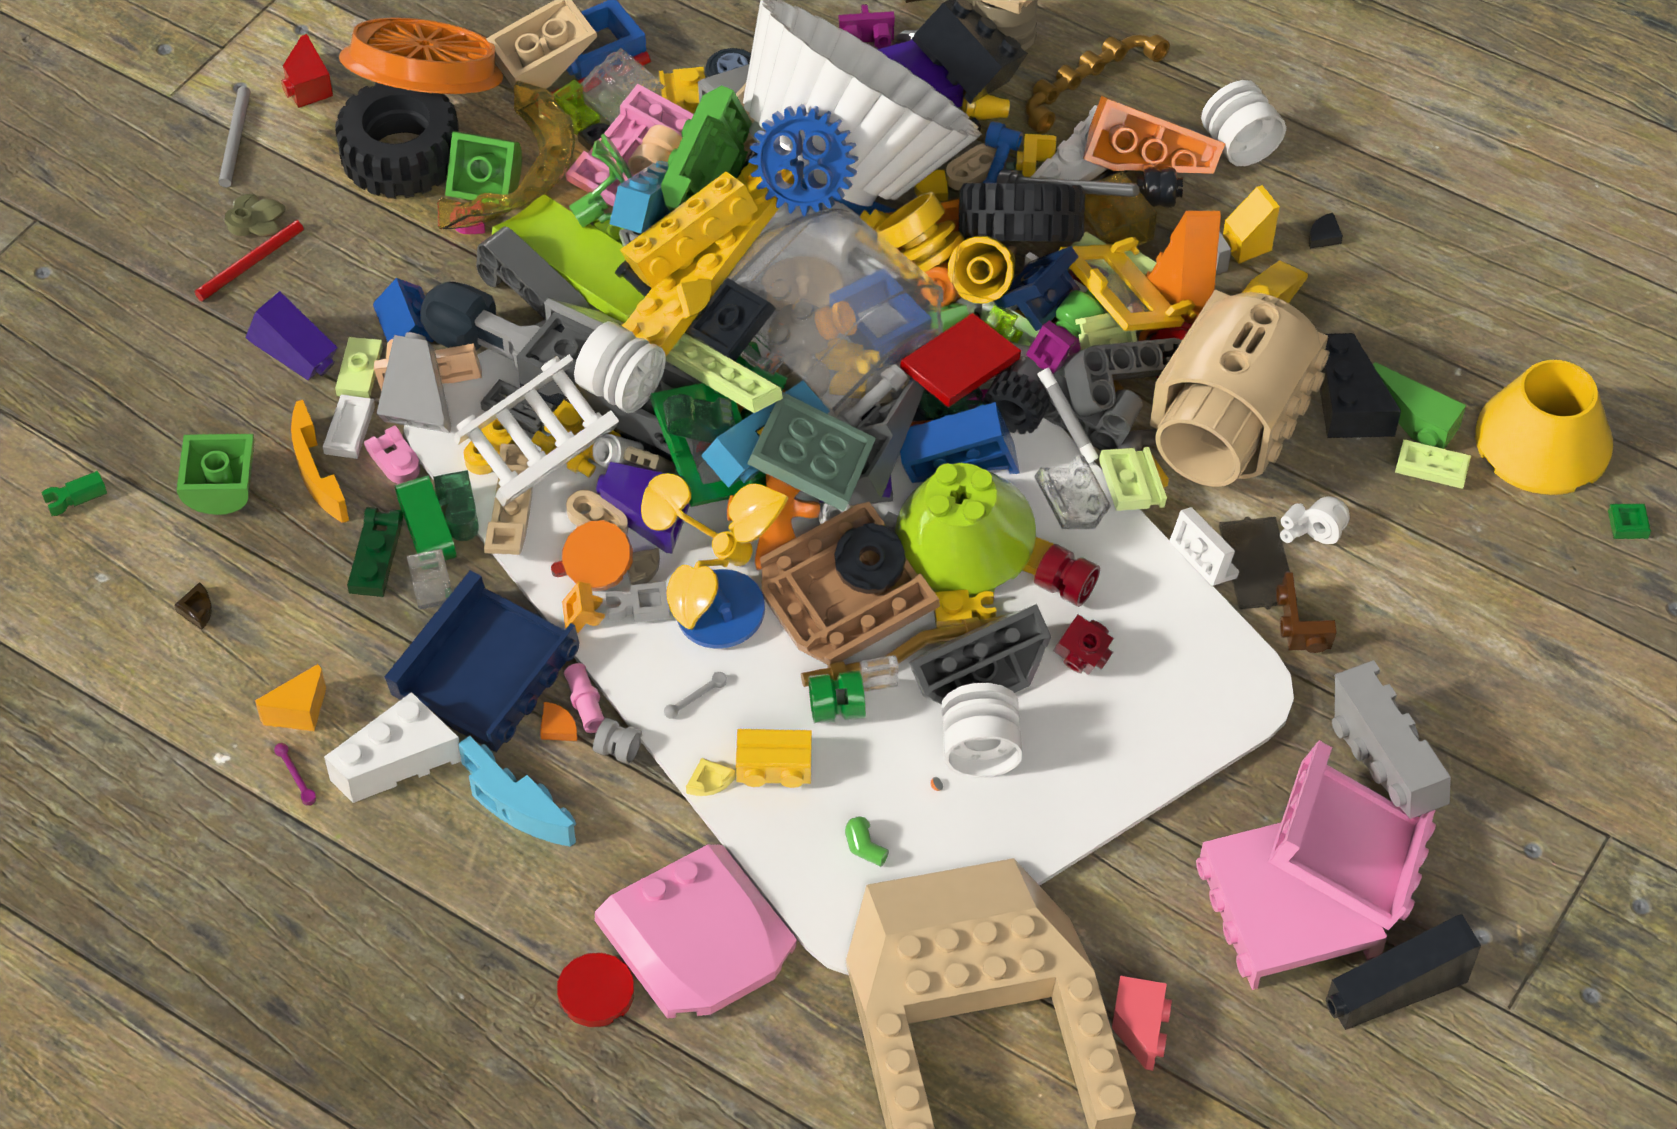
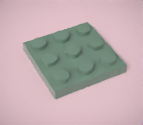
[747,392,876,511]

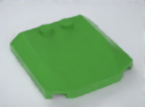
[661,85,753,212]

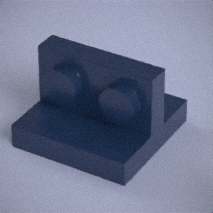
[994,246,1081,331]

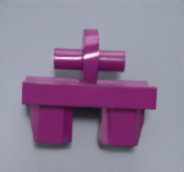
[838,4,895,49]

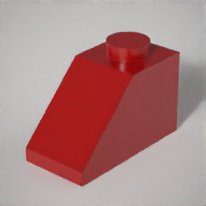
[281,34,333,108]

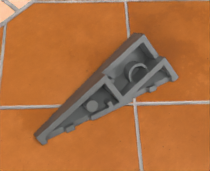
[848,378,925,506]

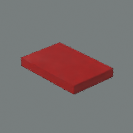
[900,313,1021,407]

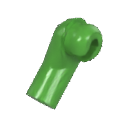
[845,816,889,867]

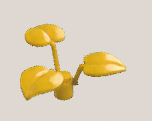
[641,473,789,630]

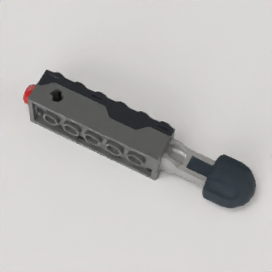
[420,281,717,468]

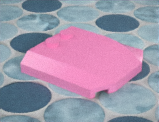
[566,84,694,226]
[595,844,797,1018]

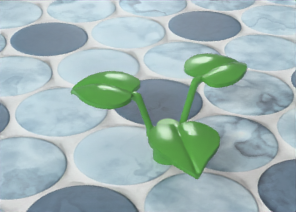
[569,134,632,228]

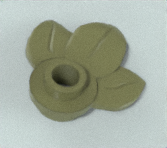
[224,194,285,236]

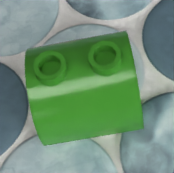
[445,131,522,207]
[177,434,255,515]

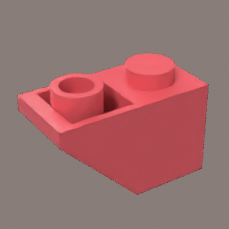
[1112,976,1172,1071]

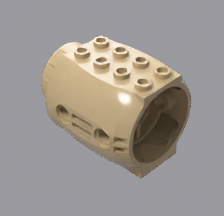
[1150,290,1330,487]

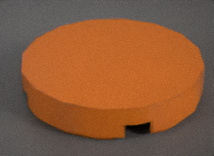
[562,520,633,591]

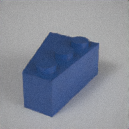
[900,402,1020,483]

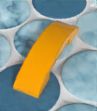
[291,399,349,523]

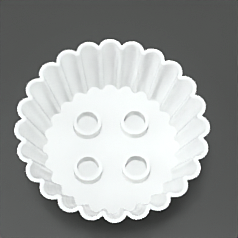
[743,0,982,206]

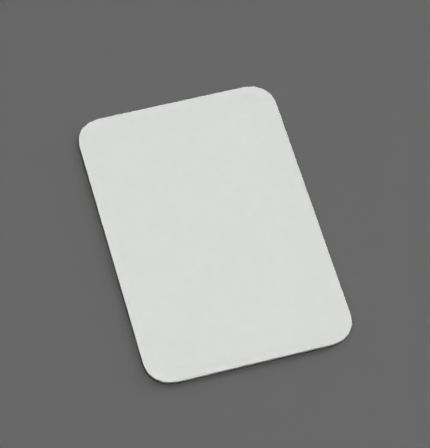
[404,201,1294,975]

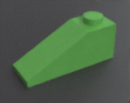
[1373,362,1466,449]

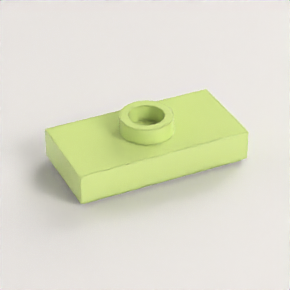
[335,337,383,398]
[1395,439,1471,489]

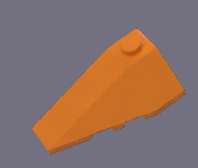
[1083,96,1225,174]
[1141,211,1221,324]

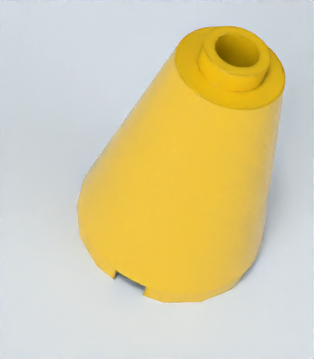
[948,236,1015,303]

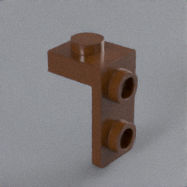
[1276,572,1337,653]

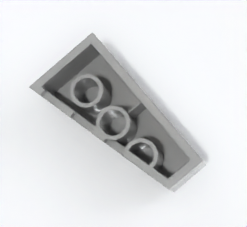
[1332,660,1451,819]

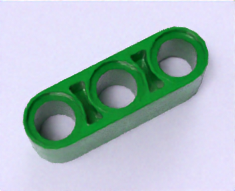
[395,475,457,567]

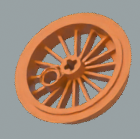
[339,18,503,94]

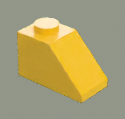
[1222,185,1280,264]

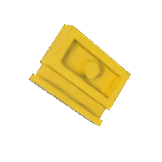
[659,67,705,114]

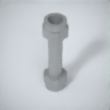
[836,364,908,428]

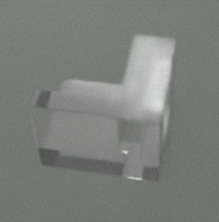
[407,549,452,610]

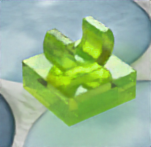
[984,305,1024,344]

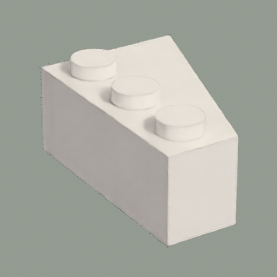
[324,692,461,803]

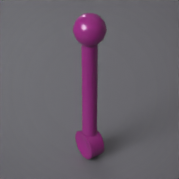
[274,742,316,806]

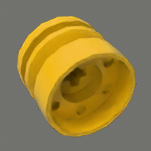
[875,192,964,279]

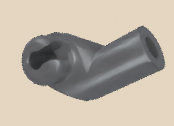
[1118,428,1157,451]

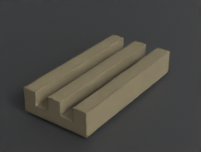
[623,446,676,474]

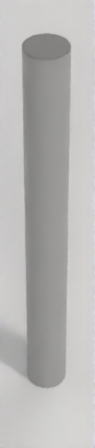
[218,86,251,187]

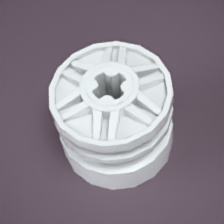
[1201,80,1286,166]
[574,321,666,413]
[942,683,1022,778]

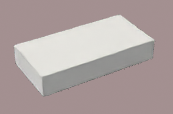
[323,394,375,459]

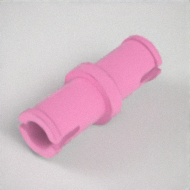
[564,663,605,733]

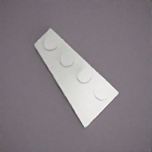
[1031,105,1108,181]

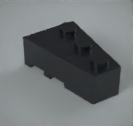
[1320,333,1401,438]

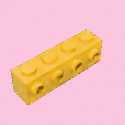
[620,172,758,288]

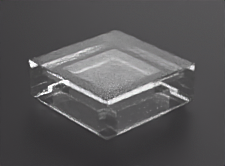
[860,656,899,692]

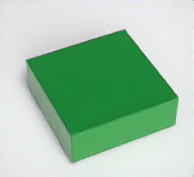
[1608,504,1651,539]

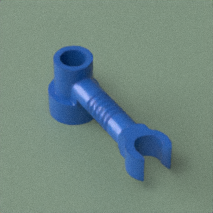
[983,121,1023,183]

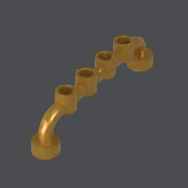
[1025,34,1170,134]

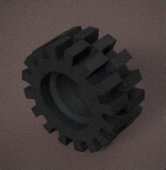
[982,371,1050,434]

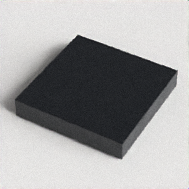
[686,278,776,361]

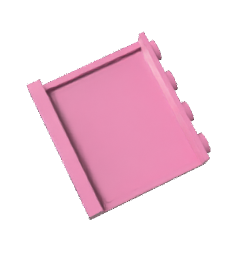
[1268,740,1436,930]
[1196,823,1387,990]

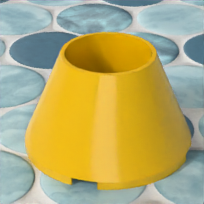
[1475,360,1613,495]

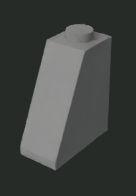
[377,332,451,433]

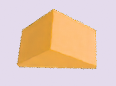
[255,664,326,731]

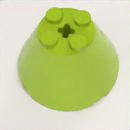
[895,463,1036,597]

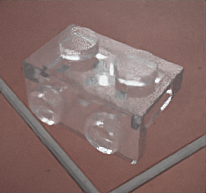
[1034,455,1111,529]

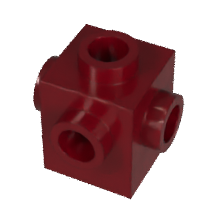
[1053,614,1114,675]

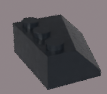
[911,0,1028,104]

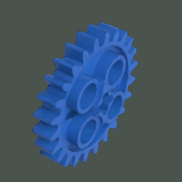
[749,104,859,215]

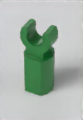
[41,471,107,516]

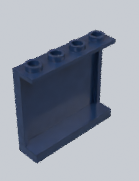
[385,570,580,752]

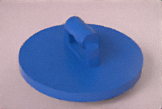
[677,569,765,649]

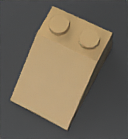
[486,0,597,101]

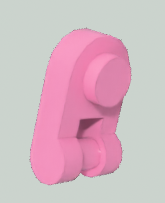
[364,425,420,484]

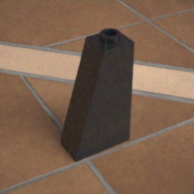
[1326,914,1481,1030]

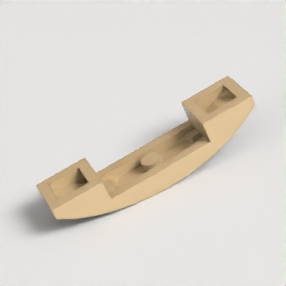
[484,444,536,555]

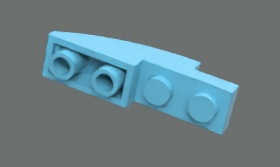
[458,736,576,847]

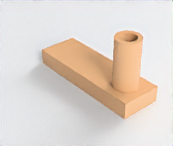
[374,339,482,391]

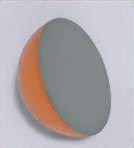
[931,777,943,791]

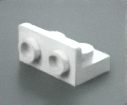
[1170,507,1239,586]

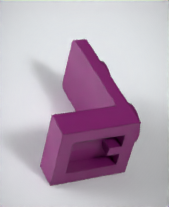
[1026,320,1081,374]

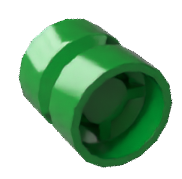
[808,670,866,724]

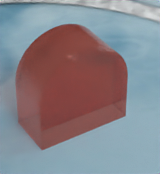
[551,561,567,577]

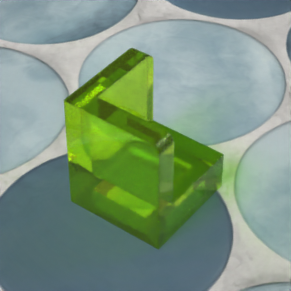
[551,79,601,136]

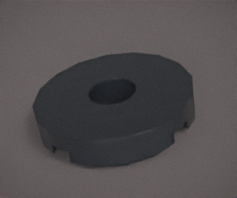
[834,523,906,594]

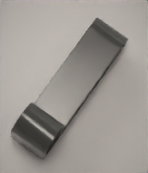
[476,226,590,320]
[1064,338,1182,417]
[1008,356,1143,450]

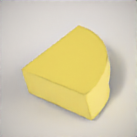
[686,758,736,796]

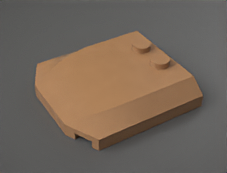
[760,502,940,665]

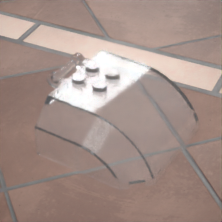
[711,208,943,417]

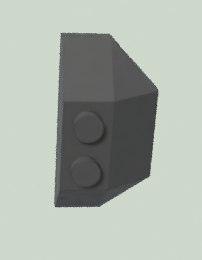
[909,604,1051,705]

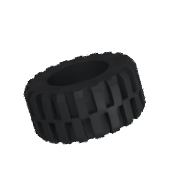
[335,82,459,199]
[959,183,1085,242]

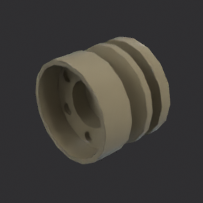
[972,0,1038,51]

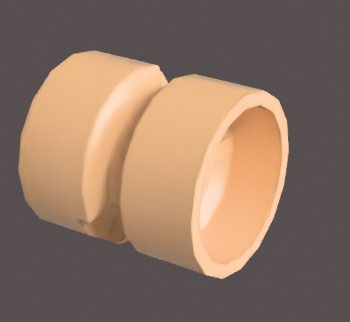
[628,125,682,175]

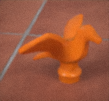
[727,474,820,570]

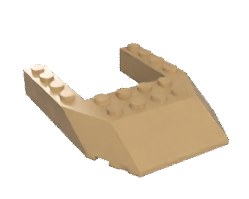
[846,858,1136,1129]

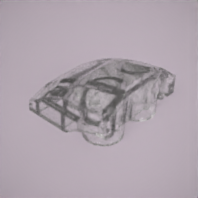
[575,48,665,124]

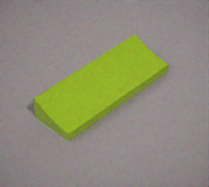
[492,193,645,323]

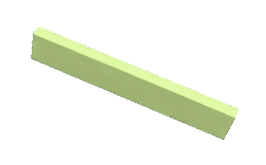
[666,333,783,413]

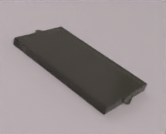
[1219,517,1297,610]

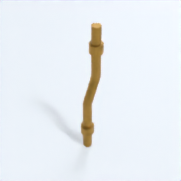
[801,615,1006,687]

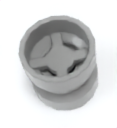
[593,718,642,765]

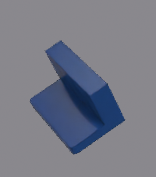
[373,278,434,342]

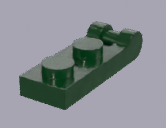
[347,507,403,597]

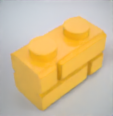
[736,729,812,788]

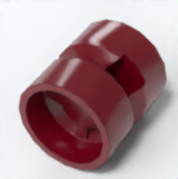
[1034,544,1101,607]

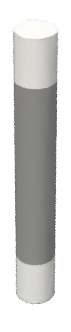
[1037,367,1099,464]

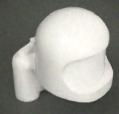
[1280,496,1350,544]

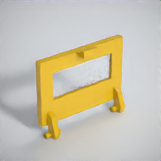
[1059,237,1196,331]

